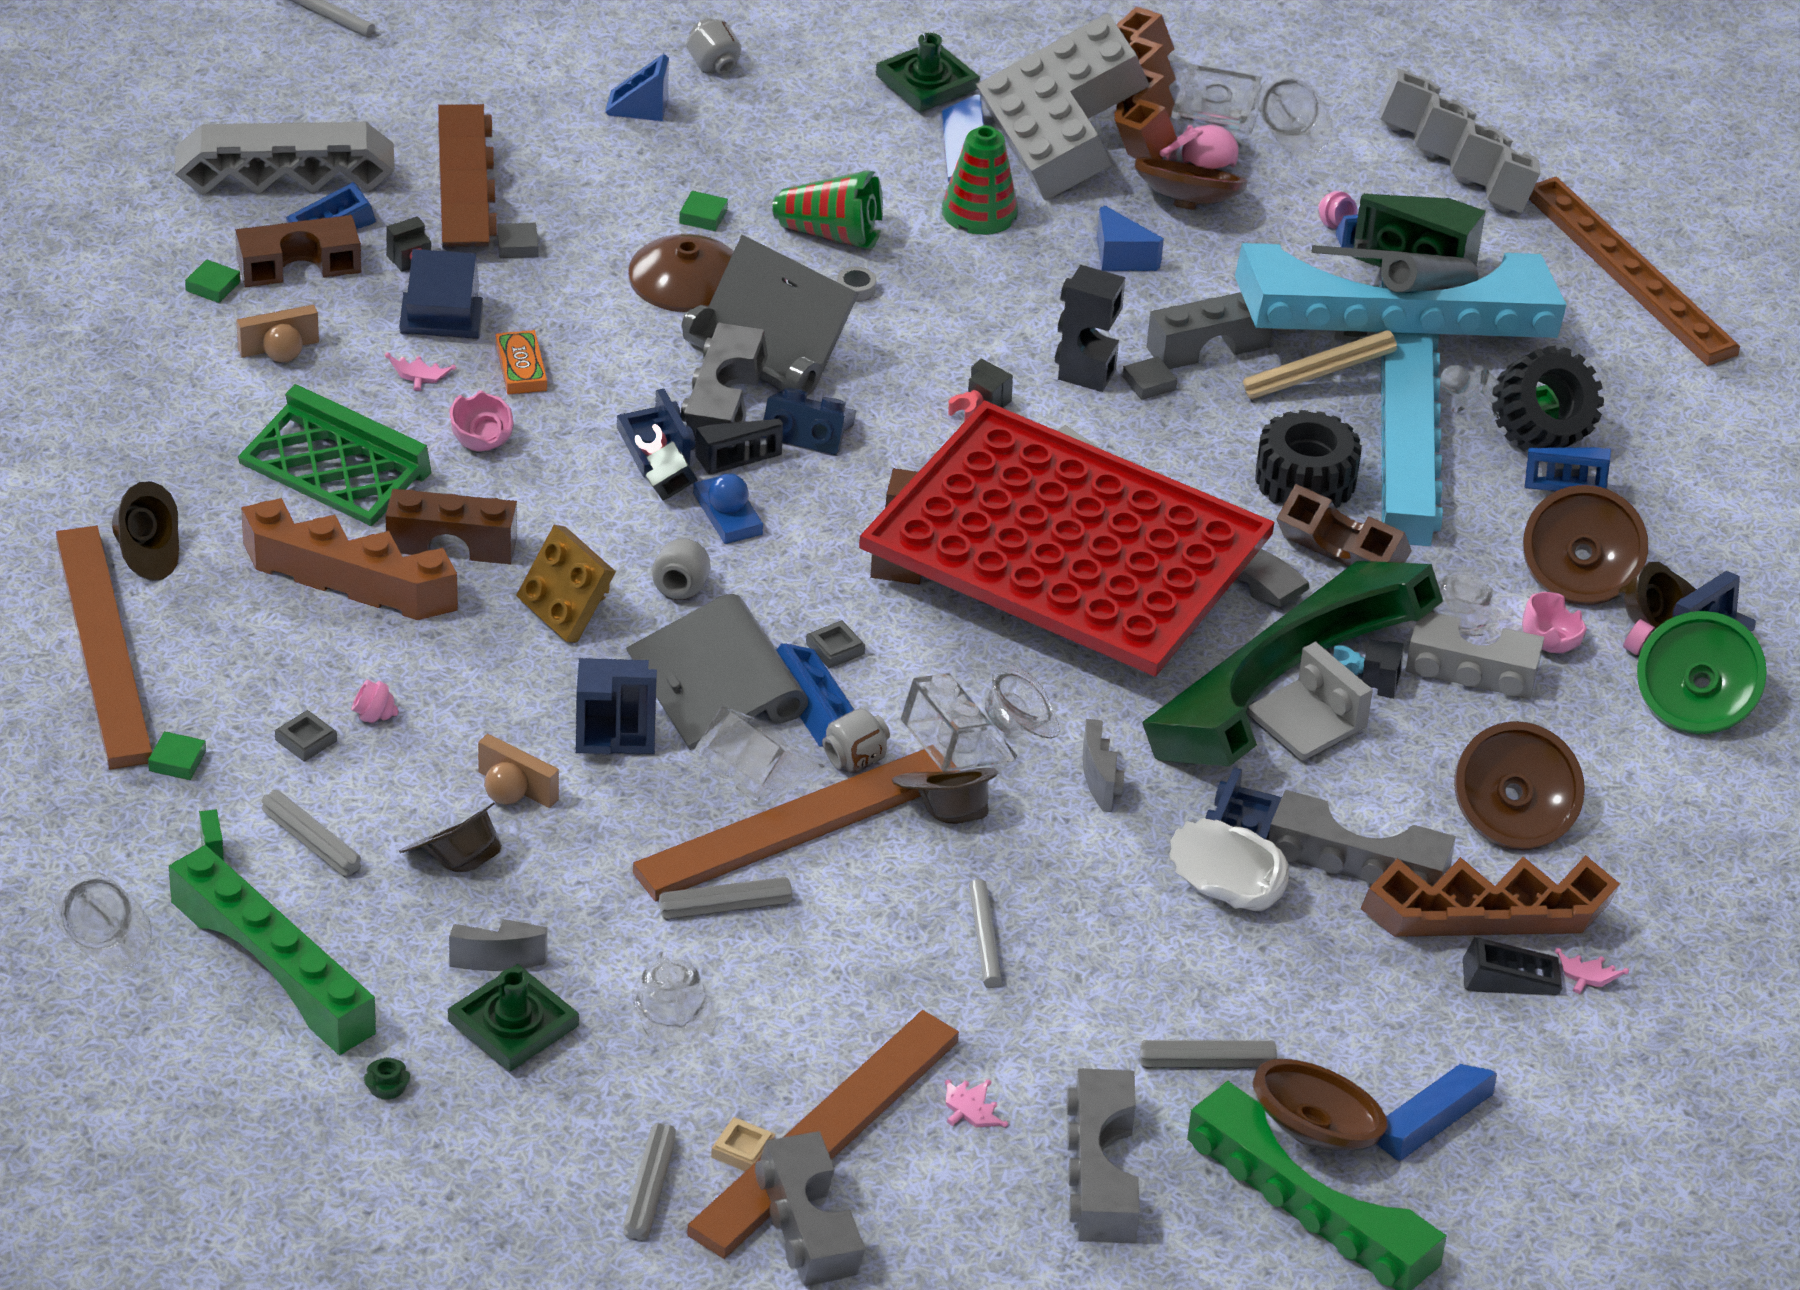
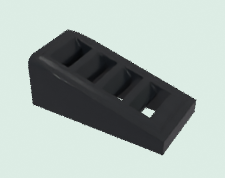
[695,419,783,475]
[1462,937,1562,995]

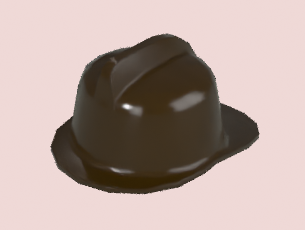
[112,481,179,581]
[1618,562,1697,629]
[892,768,998,824]
[399,802,502,872]

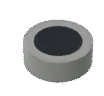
[837,267,876,302]

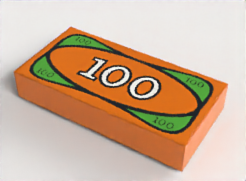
[495,330,547,395]

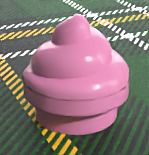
[1318,191,1357,229]
[351,679,399,723]

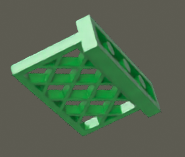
[238,384,432,526]

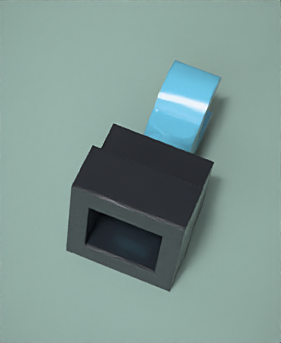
[1334,639,1404,699]

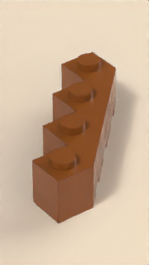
[1114,6,1178,159]
[438,104,497,247]
[241,498,458,620]
[1360,855,1620,937]

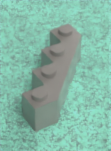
[1380,68,1540,213]
[175,122,395,195]

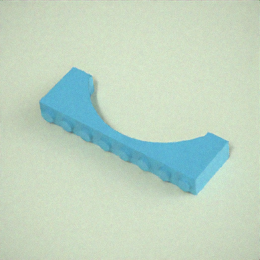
[1235,243,1567,338]

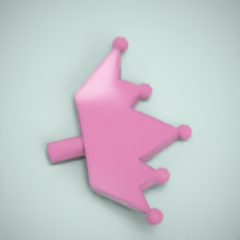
[1160,125,1203,160]
[385,352,456,391]
[1555,948,1629,994]
[945,1079,1008,1128]

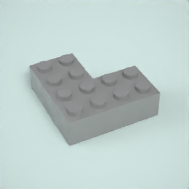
[976,13,1149,200]

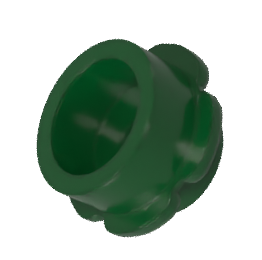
[364,1057,410,1100]

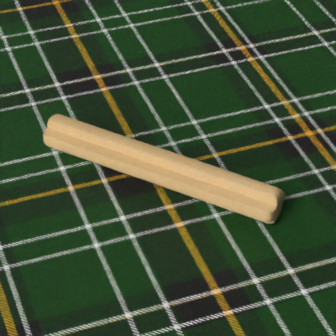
[1243,330,1397,399]

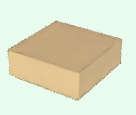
[711,1117,775,1171]

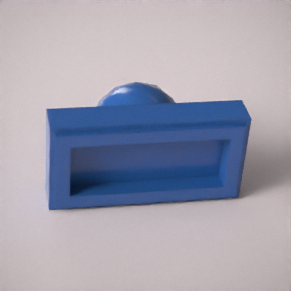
[693,473,763,544]

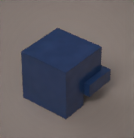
[399,249,483,339]
[575,658,657,754]

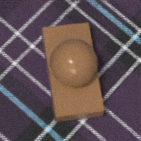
[236,304,319,363]
[478,733,559,808]

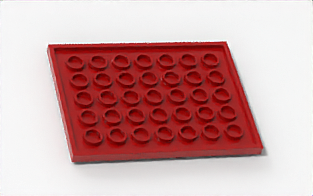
[859,400,1275,677]

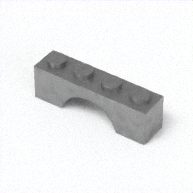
[1269,789,1456,887]
[1066,1068,1140,1243]

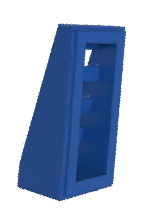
[286,182,376,229]
[1524,447,1611,492]

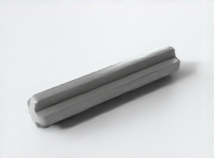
[261,790,361,877]
[659,877,792,919]
[1140,1040,1277,1068]
[623,1123,676,1241]

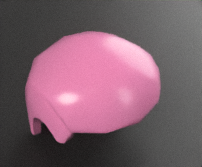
[1181,125,1239,169]
[449,390,514,451]
[1522,592,1587,653]

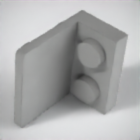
[1248,642,1373,760]

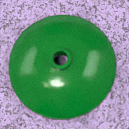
[1637,611,1767,734]

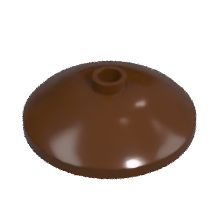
[1134,158,1248,210]
[628,234,734,313]
[1523,485,1649,605]
[1454,721,1585,850]
[1253,1059,1387,1151]

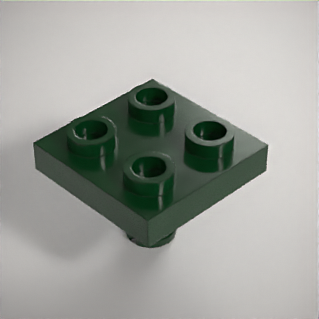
[876,32,980,112]
[448,963,579,1072]

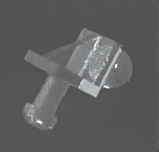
[1440,365,1500,419]

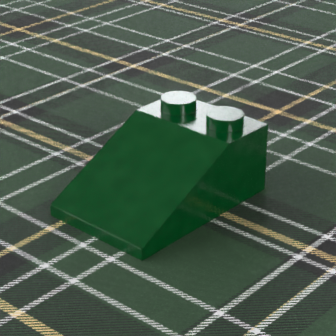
[1352,193,1486,268]

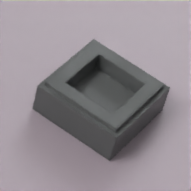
[497,222,538,258]
[1122,356,1177,400]
[806,620,865,669]
[275,710,337,762]

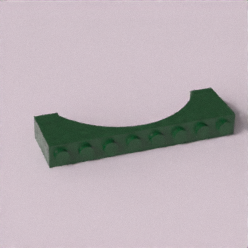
[1142,561,1444,767]

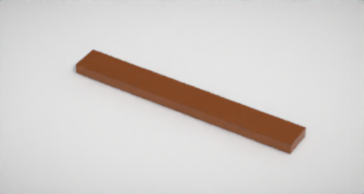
[1529,176,1740,366]
[56,525,152,770]
[633,744,960,901]
[687,1009,959,1259]

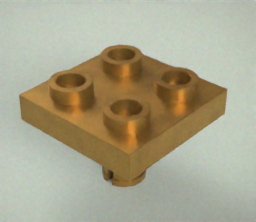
[516,525,616,643]

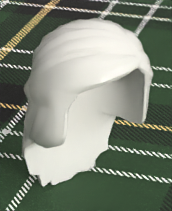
[1170,818,1289,911]

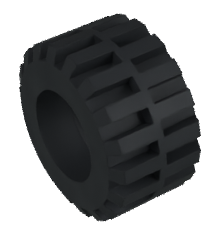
[1492,346,1604,451]
[1255,410,1362,508]

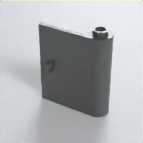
[681,235,859,396]
[1311,239,1479,293]
[626,594,808,750]

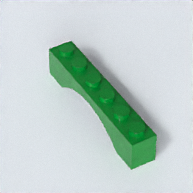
[168,845,376,1056]
[1187,1081,1447,1290]

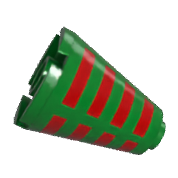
[942,125,1018,235]
[772,171,883,249]

